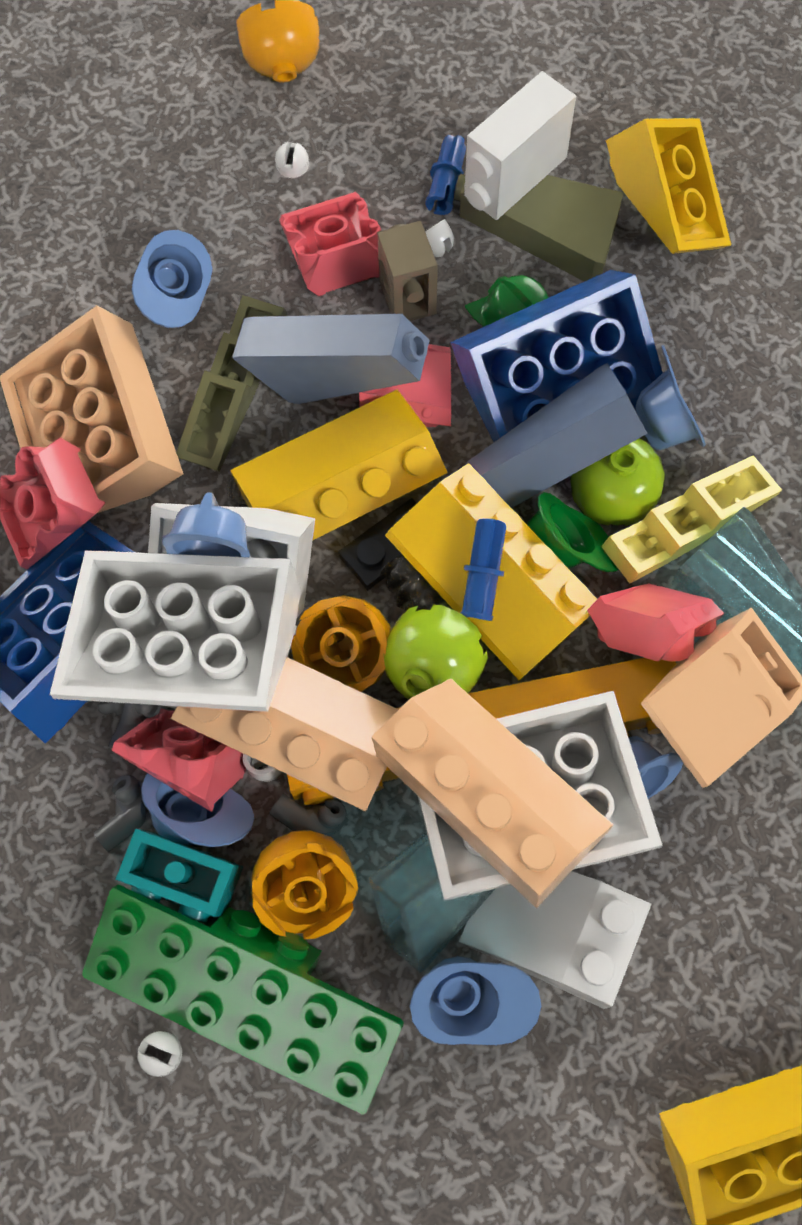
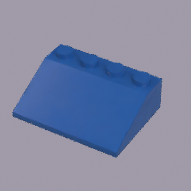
[450,270,663,442]
[0,521,134,744]

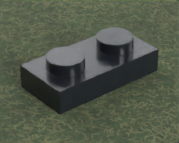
[338,498,417,591]

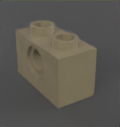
[377,221,438,321]

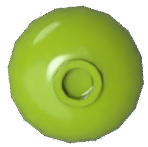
[570,438,665,526]
[383,605,488,700]

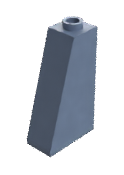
[232,314,430,404]
[466,363,647,508]

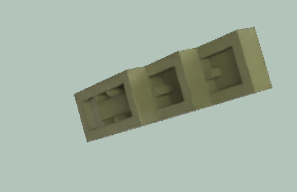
[176,295,287,472]

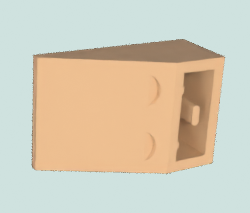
[640,607,802,788]

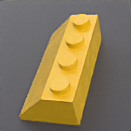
[230,389,448,540]
[385,463,597,680]
[659,1065,802,1225]

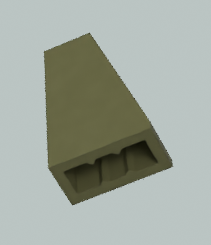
[454,174,624,281]

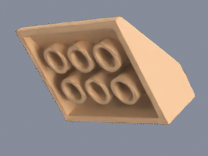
[0,305,184,513]

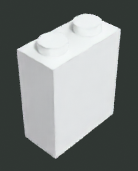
[464,71,576,221]

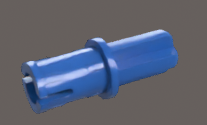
[425,135,466,215]
[460,518,506,621]

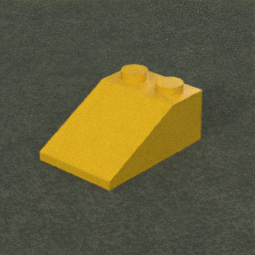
[606,118,731,254]

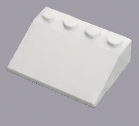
[50,550,301,712]
[417,691,662,901]

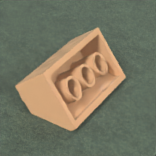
[171,657,398,812]
[371,679,613,908]

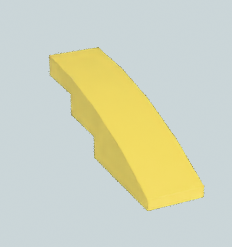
[601,456,782,583]

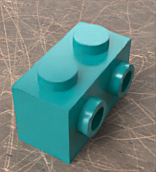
[115,828,244,923]

